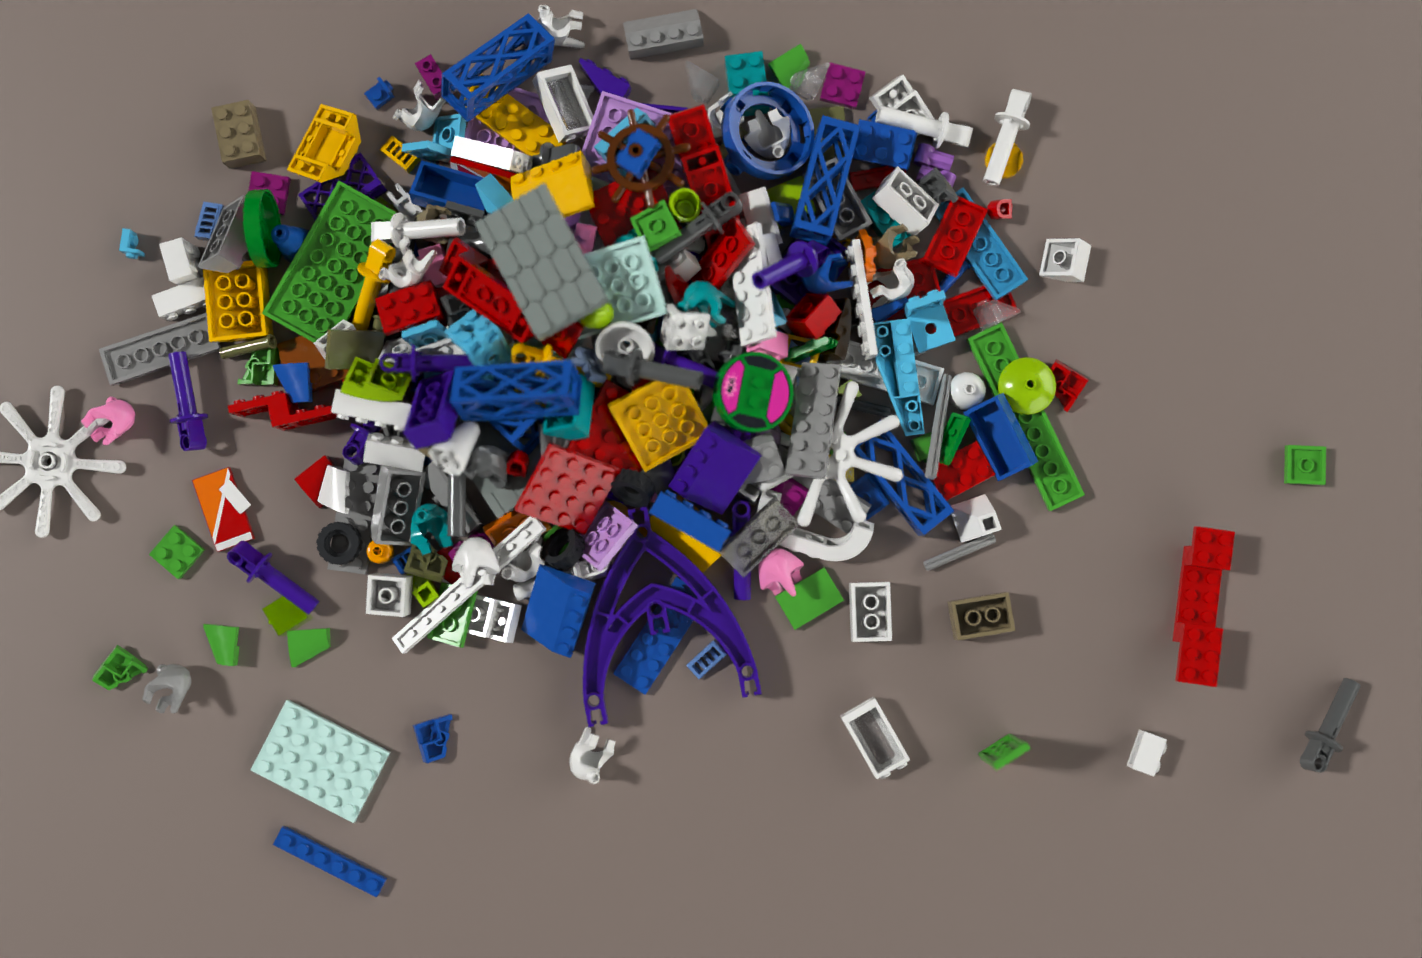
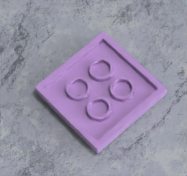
[579,501,638,572]

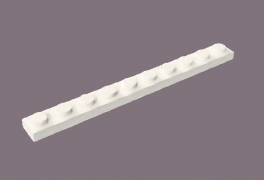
[392,516,547,653]

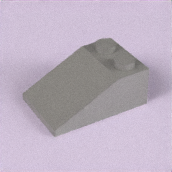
[743,432,785,485]

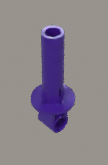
[752,240,831,290]
[652,342,718,389]
[379,344,473,382]
[168,351,208,451]
[342,421,381,466]
[729,499,761,600]
[227,541,320,615]

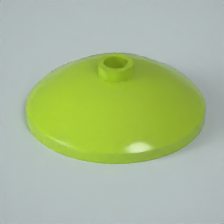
[998,357,1056,415]

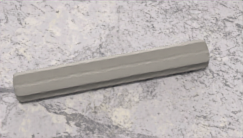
[923,533,996,571]

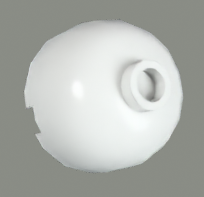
[949,372,986,411]

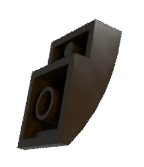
[818,298,851,361]

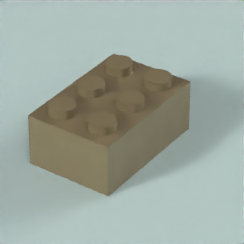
[211,100,266,169]
[947,592,1015,640]

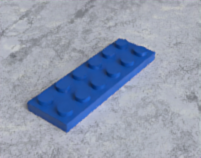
[613,577,698,695]

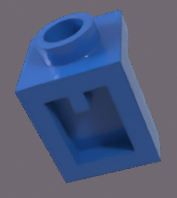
[364,77,395,110]

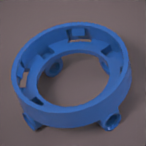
[720,81,815,180]

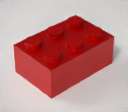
[923,441,995,501]

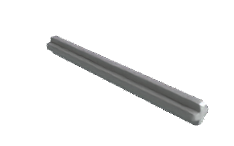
[925,374,952,480]

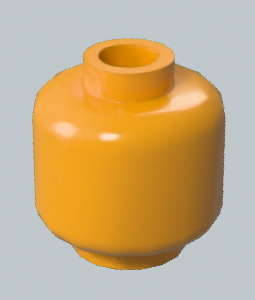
[366,540,394,564]

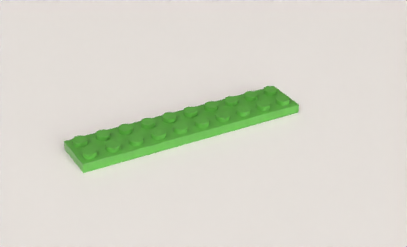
[966,323,1085,511]

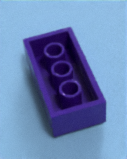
[403,370,458,449]

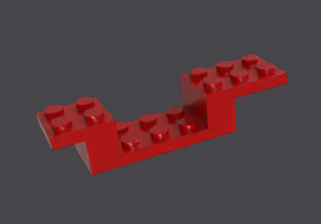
[668,104,741,251]
[438,237,585,359]
[375,258,508,336]
[228,379,344,431]
[1172,526,1235,687]

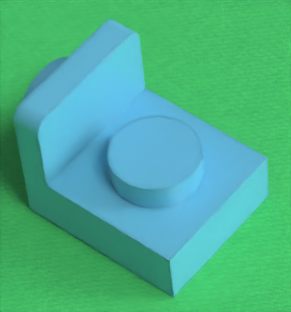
[119,228,145,259]

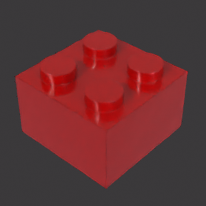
[786,293,841,339]

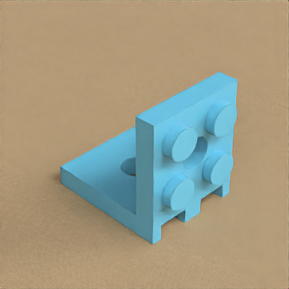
[402,114,466,164]
[904,289,956,354]
[444,309,513,381]
[402,320,448,379]

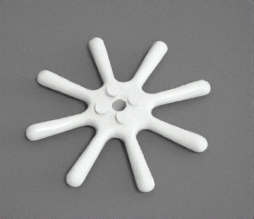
[755,381,903,527]
[0,386,127,538]

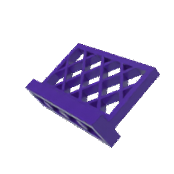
[298,152,387,221]

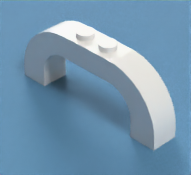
[757,490,874,561]

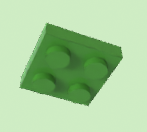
[630,200,682,252]
[1284,445,1326,485]
[149,525,205,579]

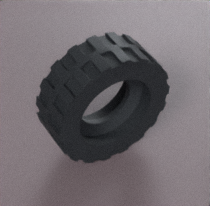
[610,469,656,508]
[316,522,363,565]
[542,527,585,571]

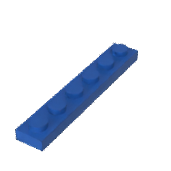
[273,826,387,898]

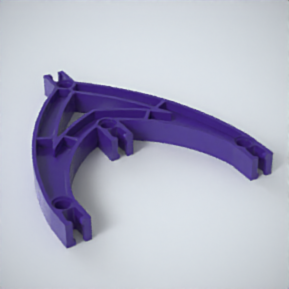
[583,507,762,727]

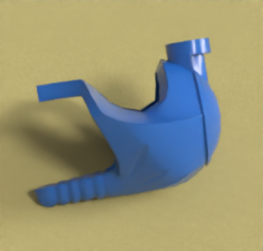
[801,253,853,294]

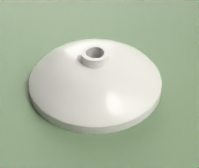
[595,322,655,365]

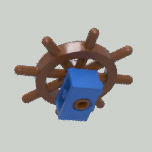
[591,109,691,208]

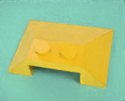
[287,104,361,183]

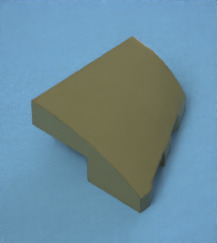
[404,544,448,583]

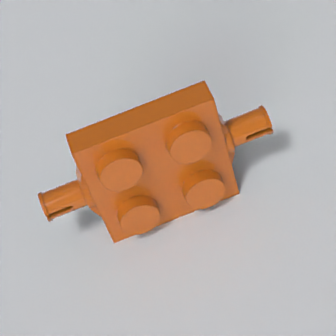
[855,229,877,282]

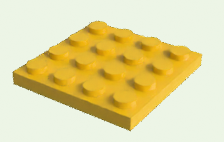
[608,380,708,472]

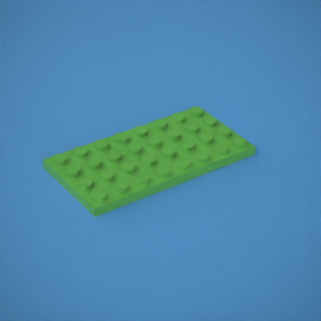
[262,181,397,342]

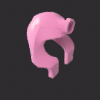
[81,397,135,445]
[758,547,804,596]

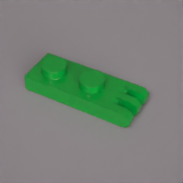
[784,337,838,363]
[939,412,971,465]

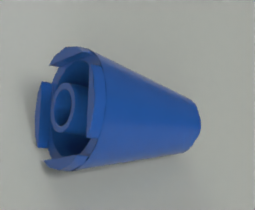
[271,224,310,263]

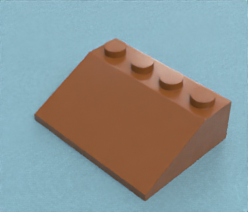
[277,320,351,393]

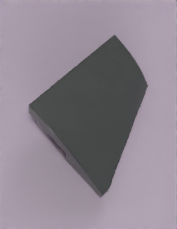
[916,167,958,205]

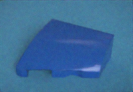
[273,363,313,403]
[413,714,453,763]

